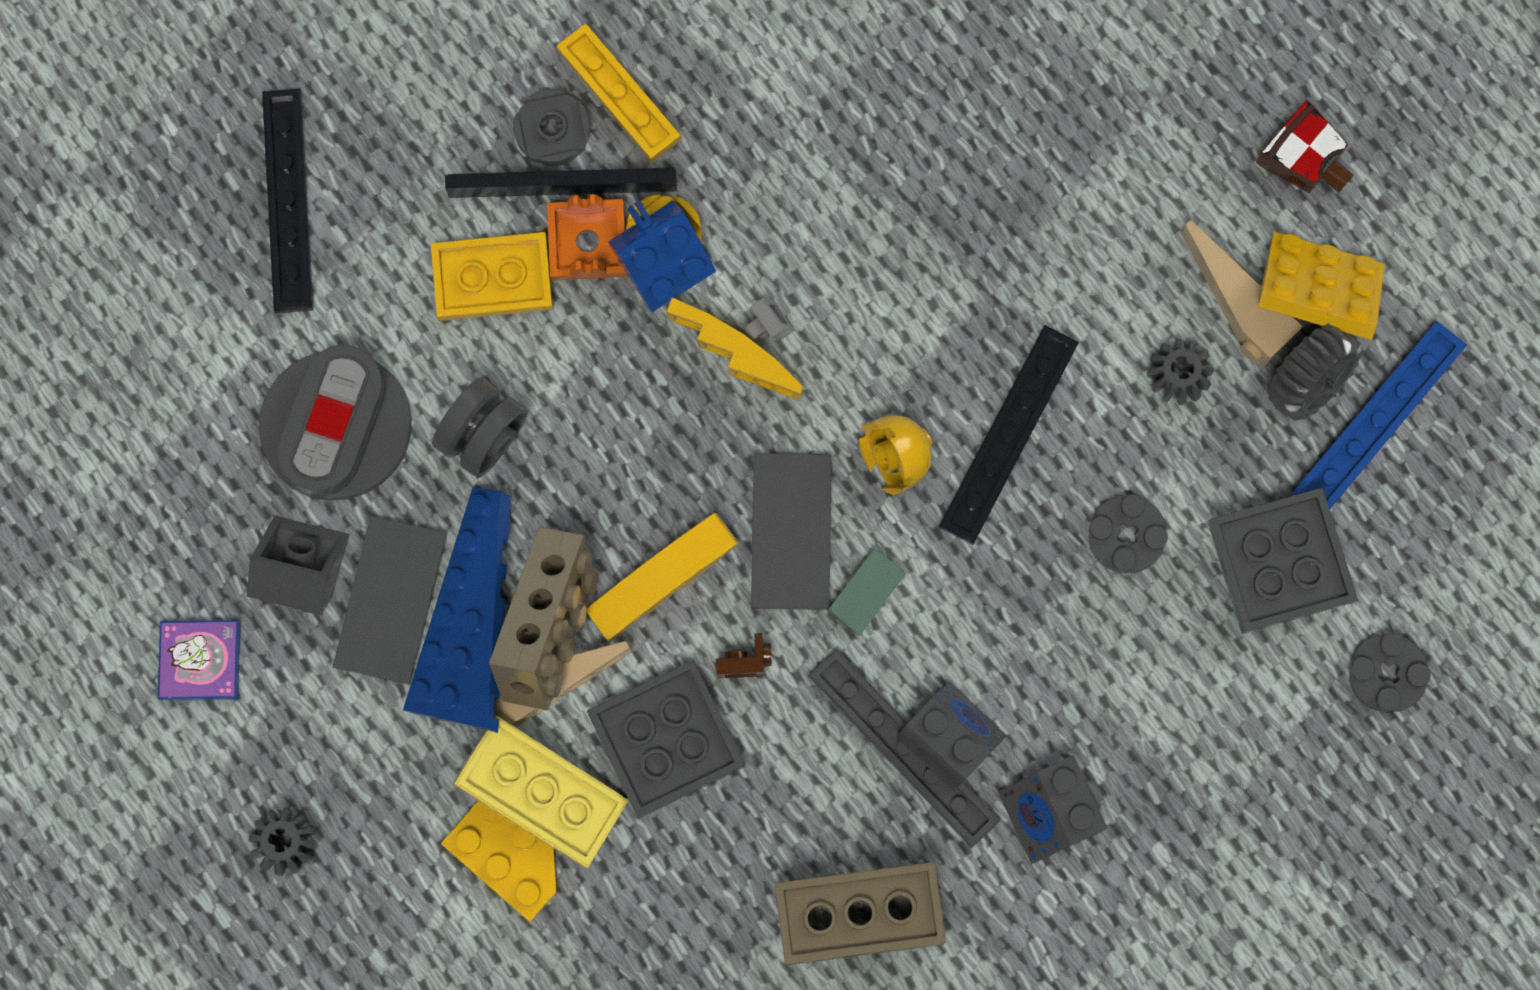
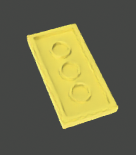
[452,715,629,868]

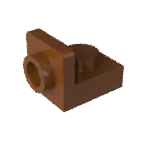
[716,633,772,679]

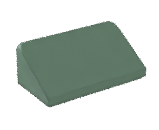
[828,548,906,636]

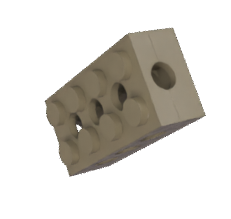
[489,527,598,711]
[774,862,946,966]

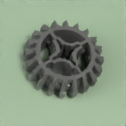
[1268,324,1362,421]

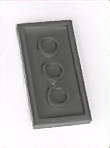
[751,453,832,610]
[333,516,447,685]

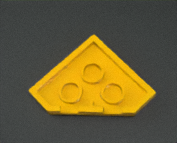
[441,801,557,923]

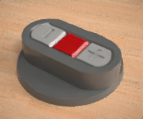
[259,345,412,500]

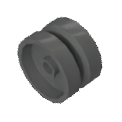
[432,377,528,479]

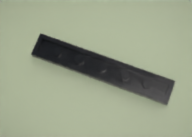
[262,88,314,314]
[445,168,677,198]
[939,325,1079,545]

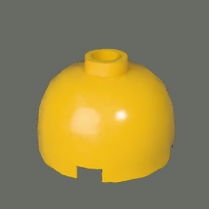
[859,414,932,495]

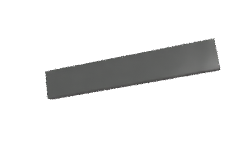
[808,649,1001,849]

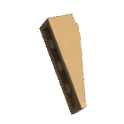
[1181,220,1303,366]
[494,641,631,728]

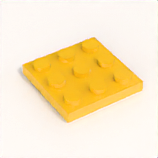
[1258,231,1385,340]

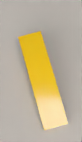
[667,298,803,401]
[586,513,739,641]

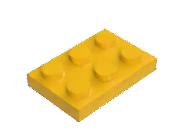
[431,232,553,321]

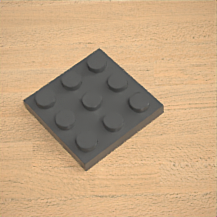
[1207,488,1358,634]
[587,659,745,819]

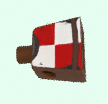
[1256,99,1354,193]

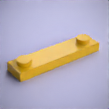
[556,23,681,163]

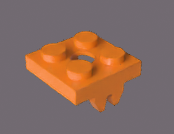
[547,194,628,281]

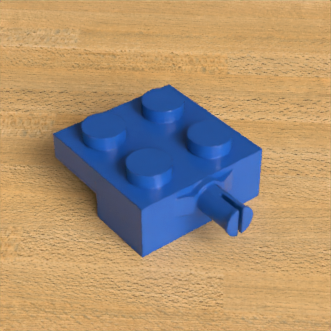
[608,201,716,312]

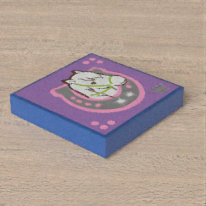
[158,620,240,700]

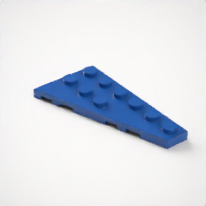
[403,487,511,733]

